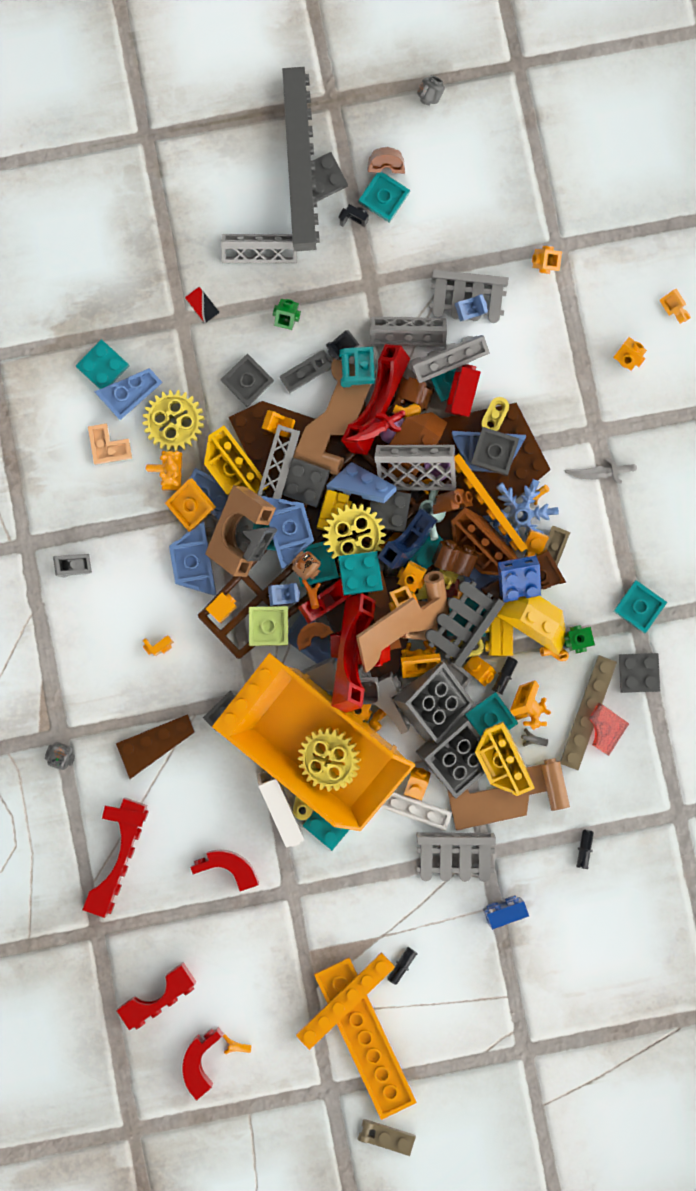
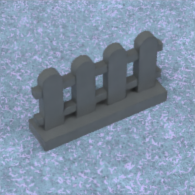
[425,581,505,667]

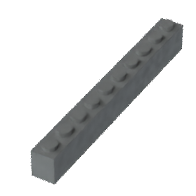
[282,67,320,252]

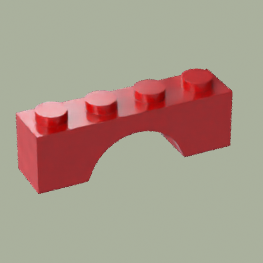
[116,962,196,1030]

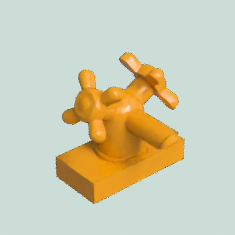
[146,451,182,491]
[401,641,441,678]
[510,680,551,730]

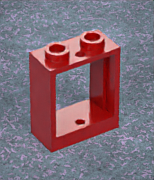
[445,364,481,417]

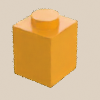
[206,593,237,623]

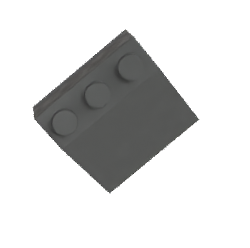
[393,662,474,744]
[415,716,485,799]

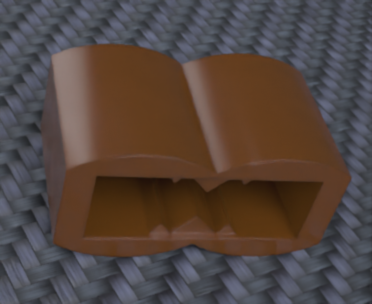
[432,540,478,577]

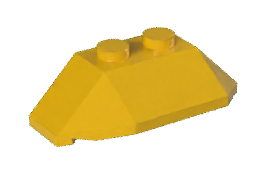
[204,425,269,495]
[497,596,566,655]
[475,722,535,796]

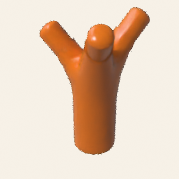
[302,580,321,609]

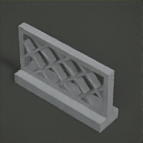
[375,445,456,490]

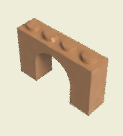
[205,485,276,577]

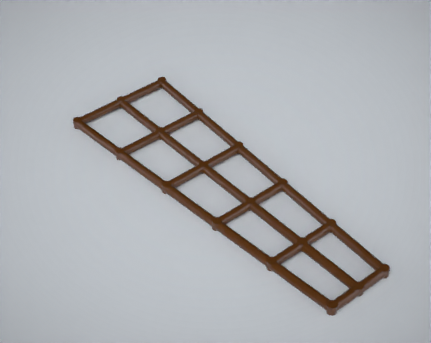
[198,401,463,659]

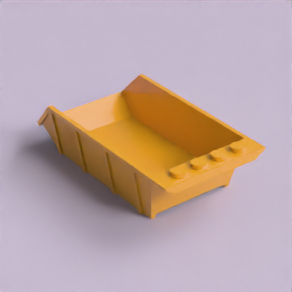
[212,653,415,831]

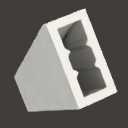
[256,771,304,848]

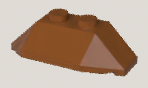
[388,412,447,484]
[451,507,518,575]

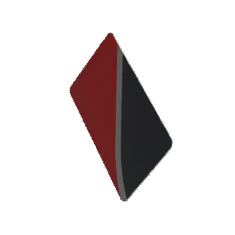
[185,287,219,323]

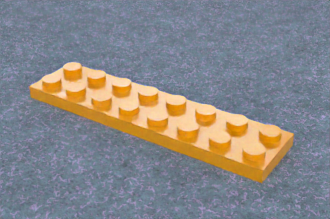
[314,957,417,1120]

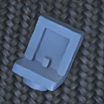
[455,294,488,322]
[268,583,300,606]

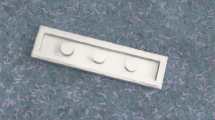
[380,792,452,831]

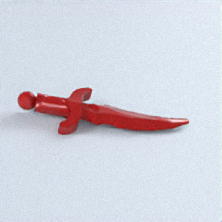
[347,410,406,441]

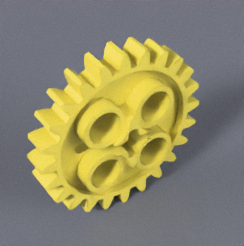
[142,390,205,451]
[322,503,386,563]
[298,727,361,791]

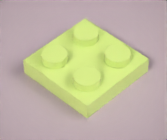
[249,606,288,646]

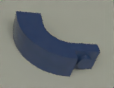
[377,509,437,569]

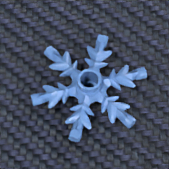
[482,479,559,543]

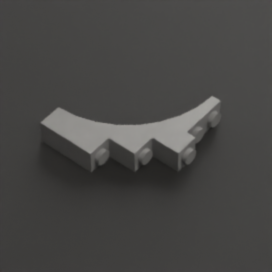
[301,657,411,734]

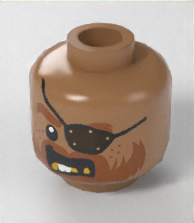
[292,551,321,580]

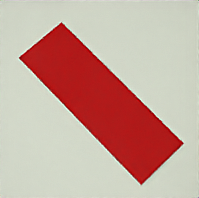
[102,805,145,827]

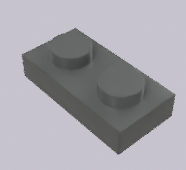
[203,691,236,731]

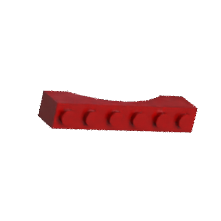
[341,344,410,455]
[331,593,376,713]
[83,798,149,918]

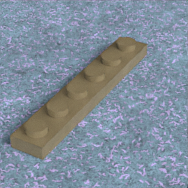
[560,655,617,770]

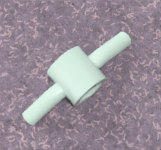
[419,490,446,541]

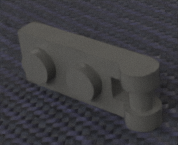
[279,350,332,394]

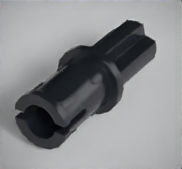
[491,657,518,695]
[576,829,594,869]
[387,947,418,985]

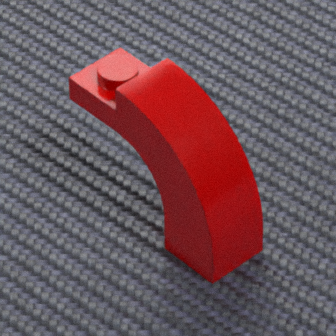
[298,579,355,624]
[190,850,259,892]
[182,1027,223,1101]

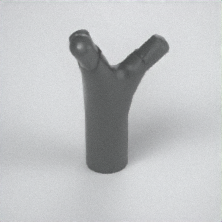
[521,728,548,747]

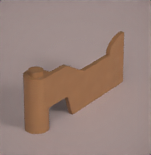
[293,359,376,476]
[356,571,449,673]
[447,758,570,831]

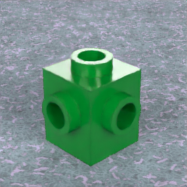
[273,299,301,330]
[564,625,595,654]

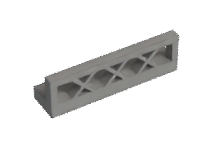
[221,234,297,263]
[371,317,447,347]
[257,425,300,499]

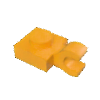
[659,289,691,324]
[523,529,549,558]

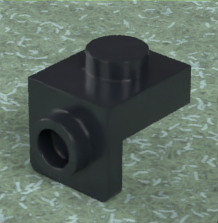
[338,204,369,227]
[326,330,359,360]

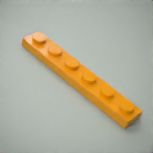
[455,454,528,553]
[296,952,395,1050]

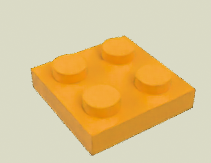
[165,478,216,532]

